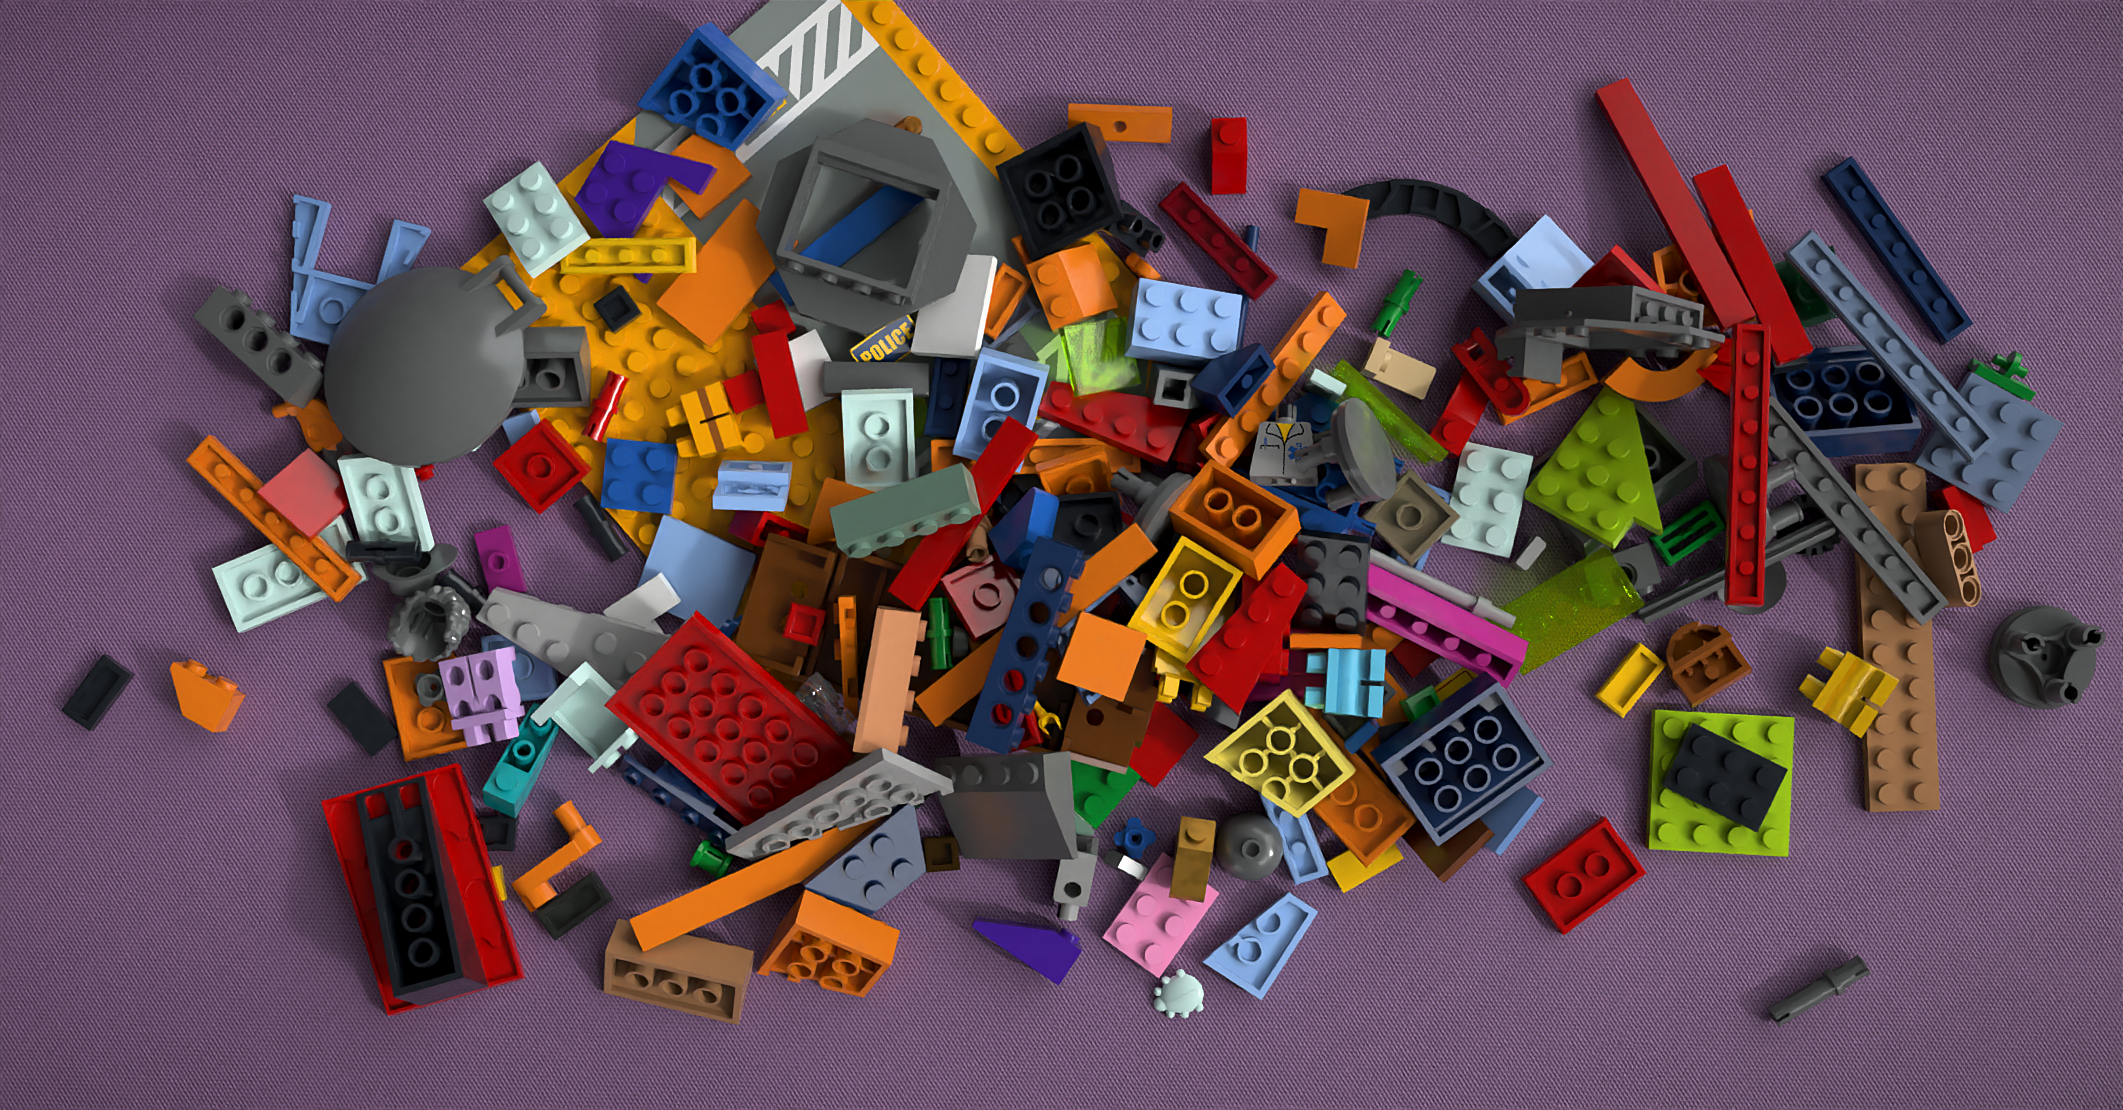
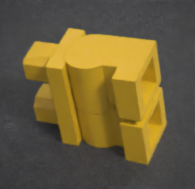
[1799,646,1899,738]

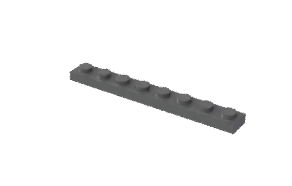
[1768,394,1949,626]

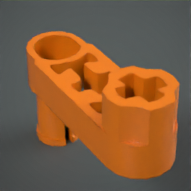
[511,800,602,913]

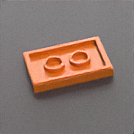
[383,651,472,762]

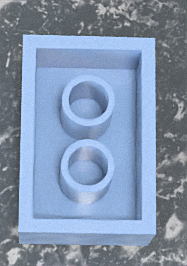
[1124,278,1242,369]

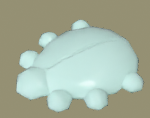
[1154,969,1204,1019]

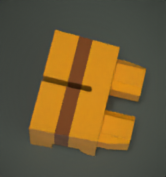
[665,381,745,458]

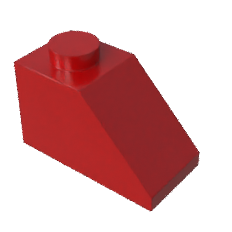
[1209,117,1248,195]
[728,510,809,548]

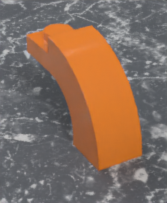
[1599,344,1721,402]

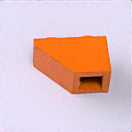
[170,659,246,733]

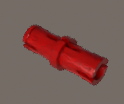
[581,370,629,443]

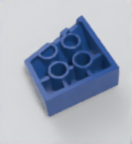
[636,22,788,151]

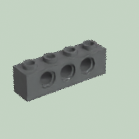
[193,285,324,410]

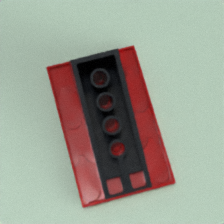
[321,763,526,1017]

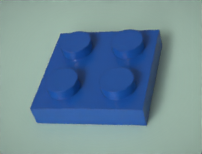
[600,438,678,515]

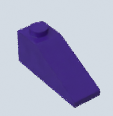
[971,916,1082,986]

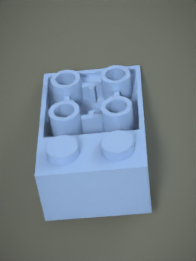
[1471,214,1594,325]

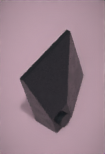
[995,121,1125,262]

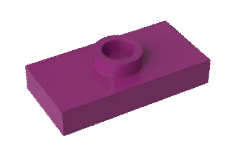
[474,525,528,594]

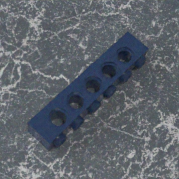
[964,535,1086,755]

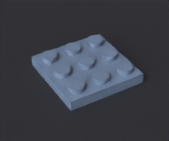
[1912,372,2064,514]

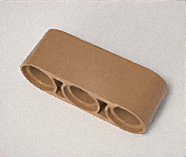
[1914,509,1981,608]

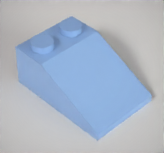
[952,347,1050,473]

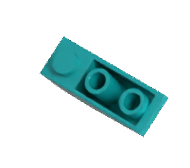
[482,702,561,818]

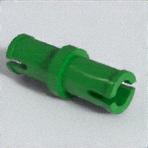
[1369,269,1424,339]
[926,598,954,670]

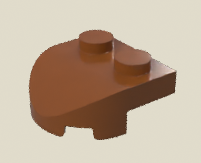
[1666,621,1752,708]

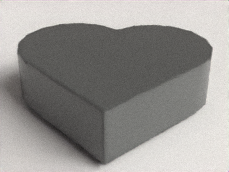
[1103,850,1148,882]

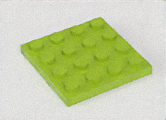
[1645,709,1795,857]

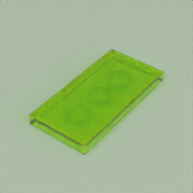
[1327,359,1449,467]
[1485,545,1645,676]

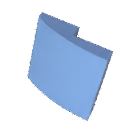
[713,460,792,512]

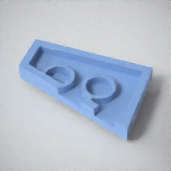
[1202,891,1318,1000]

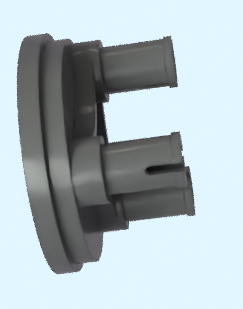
[1294,397,1396,511]
[1703,453,1804,543]
[1110,467,1195,569]
[1988,605,2106,709]

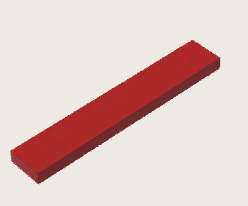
[1691,164,1813,366]
[887,415,1039,611]

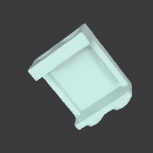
[530,661,640,774]

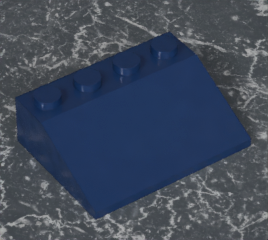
[1769,344,1922,462]
[1370,671,1554,846]

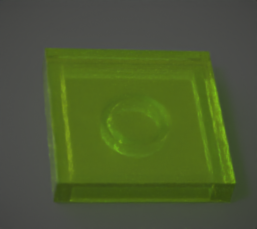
[1059,316,1141,397]

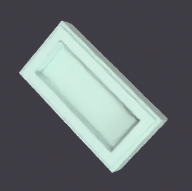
[1303,368,1347,402]

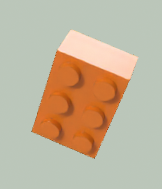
[1168,458,1301,581]

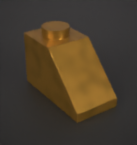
[1169,816,1216,903]

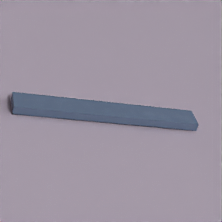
[1782,229,1998,462]

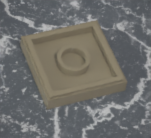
[1361,468,1461,567]

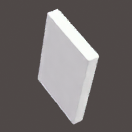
[911,255,998,360]

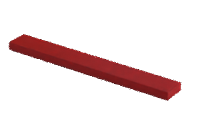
[1594,77,1756,333]
[1724,323,1771,607]

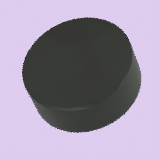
[953,624,968,660]

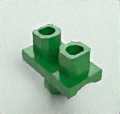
[1967,351,2036,402]

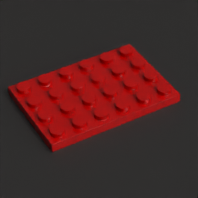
[604,610,856,826]

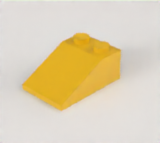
[1127,535,1243,664]

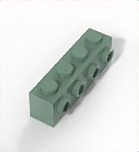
[829,463,982,558]

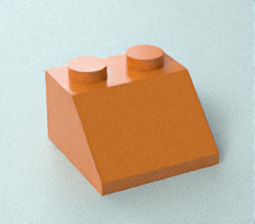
[1026,243,1119,334]

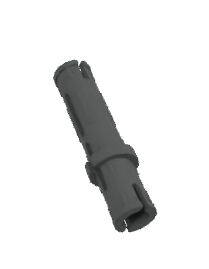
[1767,954,1871,1027]

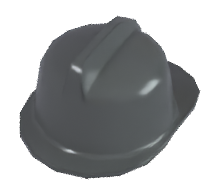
[373,543,458,597]

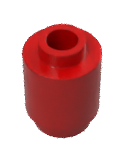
[1171,422,1208,476]

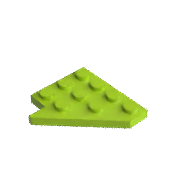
[1524,387,1663,549]

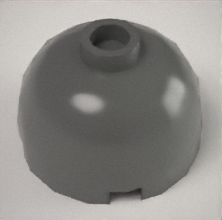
[1214,811,1284,881]

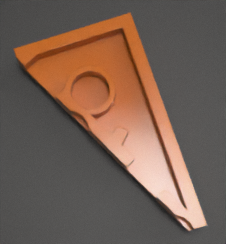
[834,595,859,719]

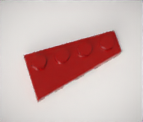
[1037,381,1192,468]
[1185,562,1309,716]

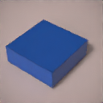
[1344,718,1381,755]

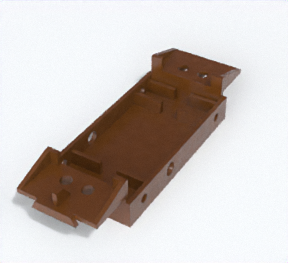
[735,532,1159,774]

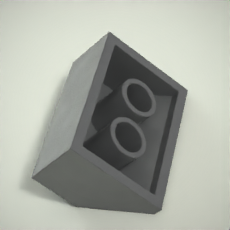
[510,326,591,408]

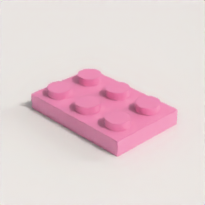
[1102,851,1219,978]

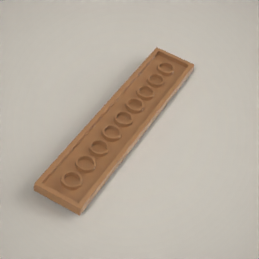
[1851,463,1940,812]

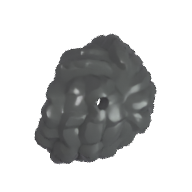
[387,586,471,662]

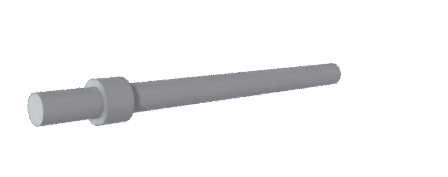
[1370,548,1516,629]

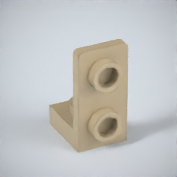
[1359,337,1436,400]

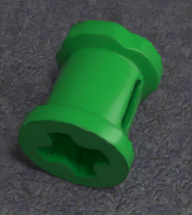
[689,839,735,881]

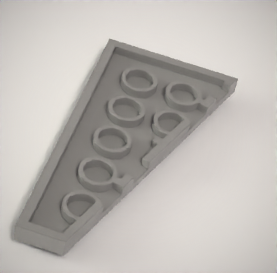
[476,587,672,691]
[725,747,954,861]

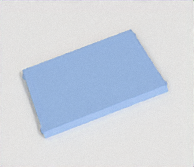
[637,514,758,629]

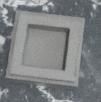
[1509,536,1547,571]

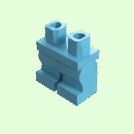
[1303,648,1386,719]

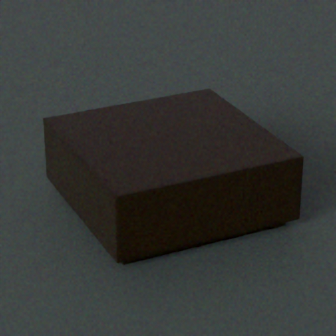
[923,834,961,873]

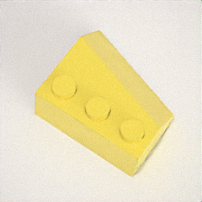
[1204,688,1356,818]

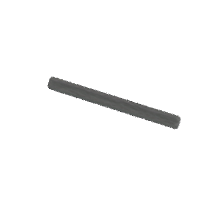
[1637,517,1836,624]

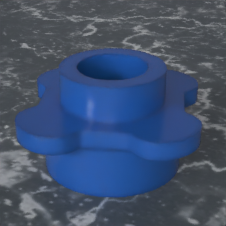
[1114,817,1156,859]

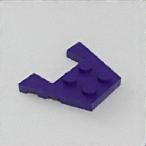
[575,140,717,284]

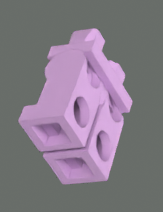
[438,646,525,747]

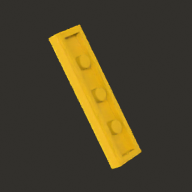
[560,237,697,274]

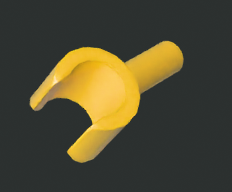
[1033,700,1063,739]

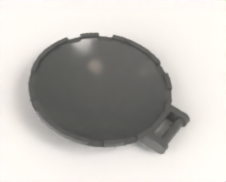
[324,255,547,468]

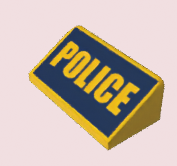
[849,315,916,362]

